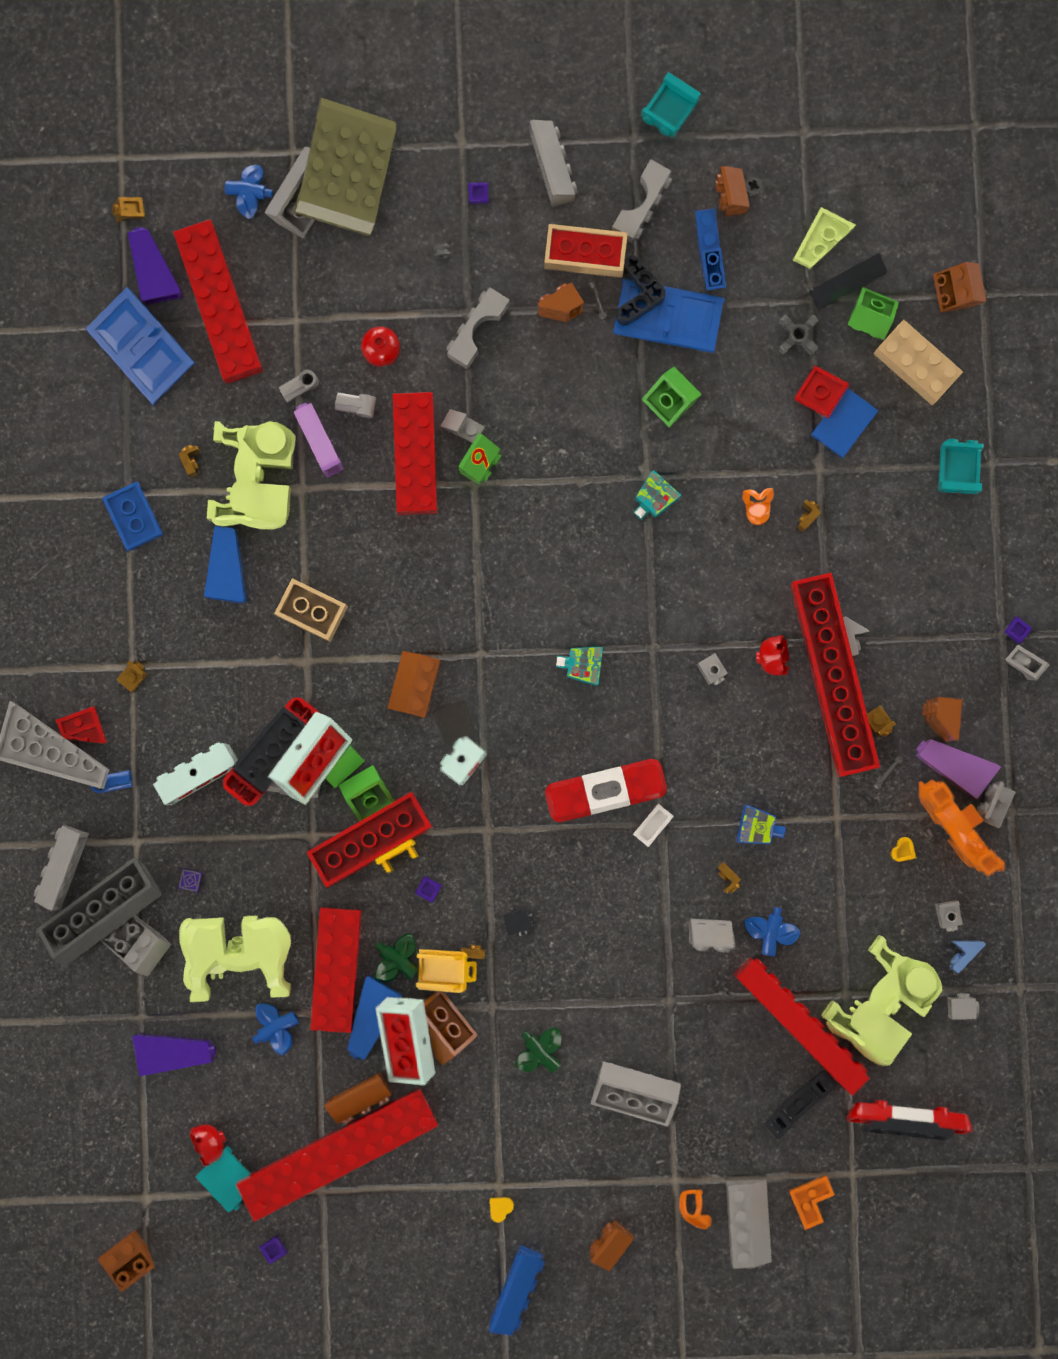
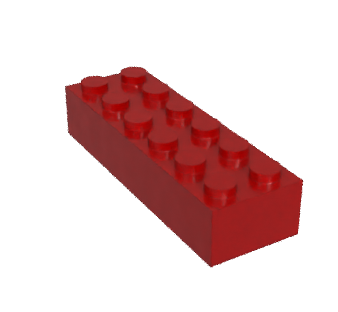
[393,392,438,515]
[306,792,433,888]
[310,907,362,1033]

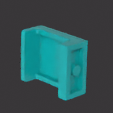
[641,72,701,138]
[938,439,984,494]
[196,1145,251,1213]

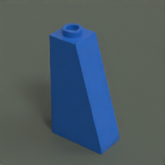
[204,526,247,604]
[347,975,403,1061]

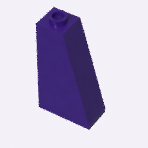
[128,227,183,305]
[132,1033,216,1077]

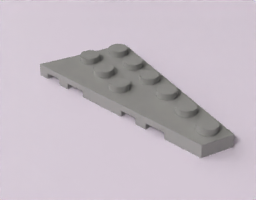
[0,701,109,789]

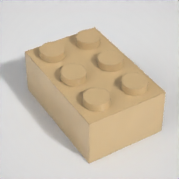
[274,578,348,642]

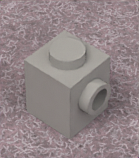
[697,653,728,686]
[947,993,979,1019]

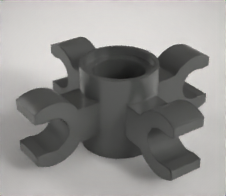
[778,314,819,356]

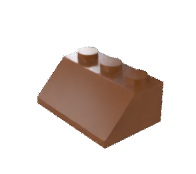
[387,651,441,719]
[922,697,962,742]
[423,991,478,1065]
[324,1071,393,1124]

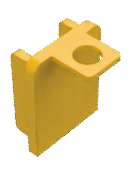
[375,839,419,873]
[416,949,477,993]

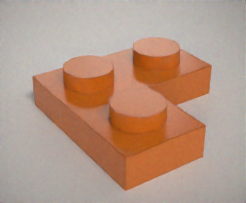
[789,1175,834,1230]

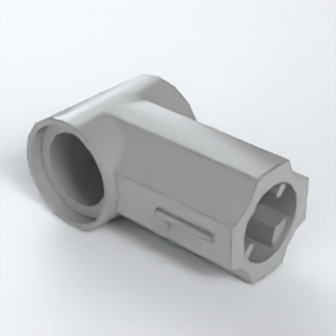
[279,370,319,403]
[335,393,376,418]

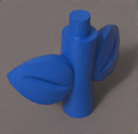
[225,165,273,219]
[744,907,800,957]
[252,1003,300,1056]

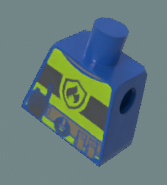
[736,805,786,844]

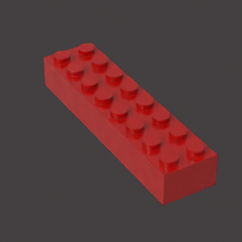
[173,219,264,384]
[733,958,870,1095]

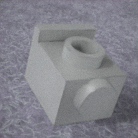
[935,900,963,931]

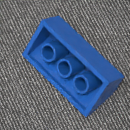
[489,1245,545,1335]

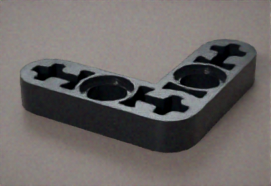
[616,256,666,325]

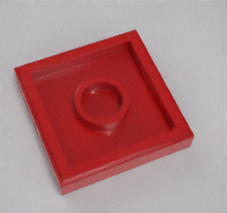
[794,366,849,419]

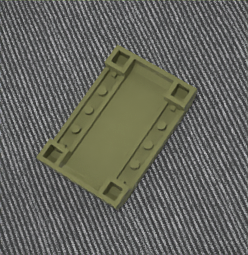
[294,98,396,236]

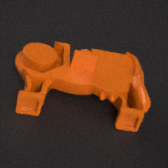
[919,779,1006,876]

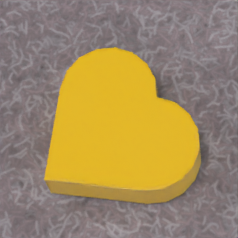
[891,837,916,862]
[490,1197,514,1222]

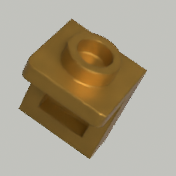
[461,945,486,959]

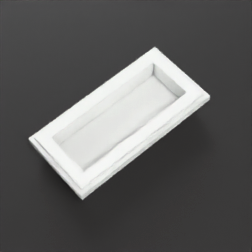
[633,804,674,847]

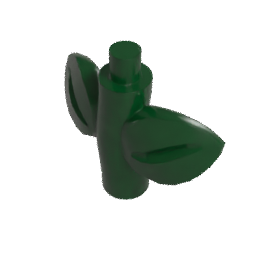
[374,933,419,982]
[515,1028,561,1073]

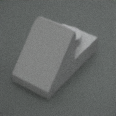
[441,409,485,443]
[843,616,869,656]
[1005,645,1049,680]

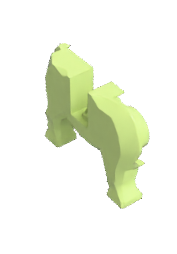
[207,421,296,529]
[179,916,291,1002]
[821,935,942,1066]

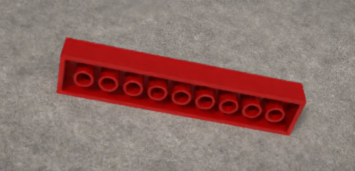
[790,572,880,777]
[236,1087,438,1222]

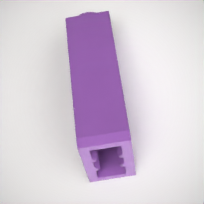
[294,403,344,478]
[915,739,1001,799]

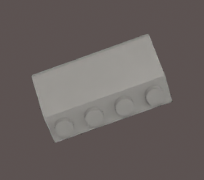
[530,120,578,207]
[264,147,315,238]
[34,825,89,911]
[591,1061,681,1126]
[726,1179,772,1269]

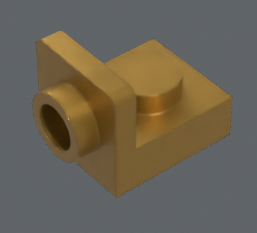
[112,197,144,222]
[178,445,200,478]
[797,499,821,533]
[116,661,148,693]
[867,705,896,737]
[717,862,741,893]

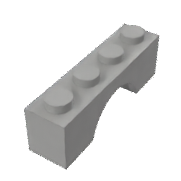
[612,159,672,243]
[446,287,510,370]

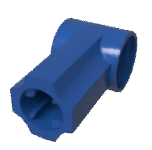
[91,770,133,793]

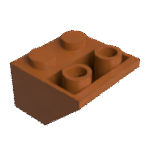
[715,166,750,217]
[933,262,986,312]
[538,282,584,322]
[589,1220,634,1271]
[97,1230,155,1292]

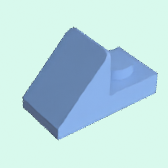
[949,940,986,974]

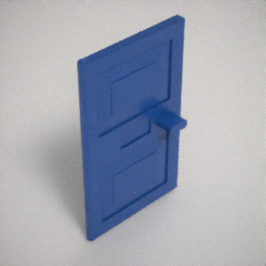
[613,279,725,353]
[85,287,195,405]

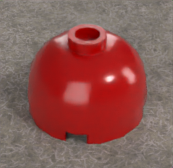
[361,326,400,367]
[756,635,790,676]
[189,1124,226,1167]

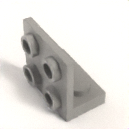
[976,781,1015,828]

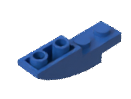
[695,208,726,290]

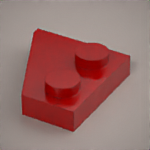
[56,706,107,744]

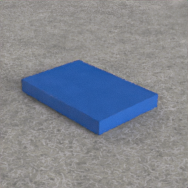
[811,388,878,458]
[102,481,164,552]

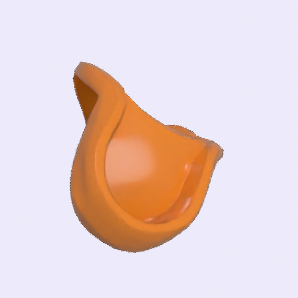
[742,488,774,525]
[679,1190,712,1229]

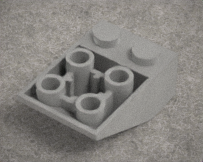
[100,915,171,977]
[689,918,735,952]

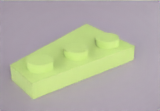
[793,207,856,269]

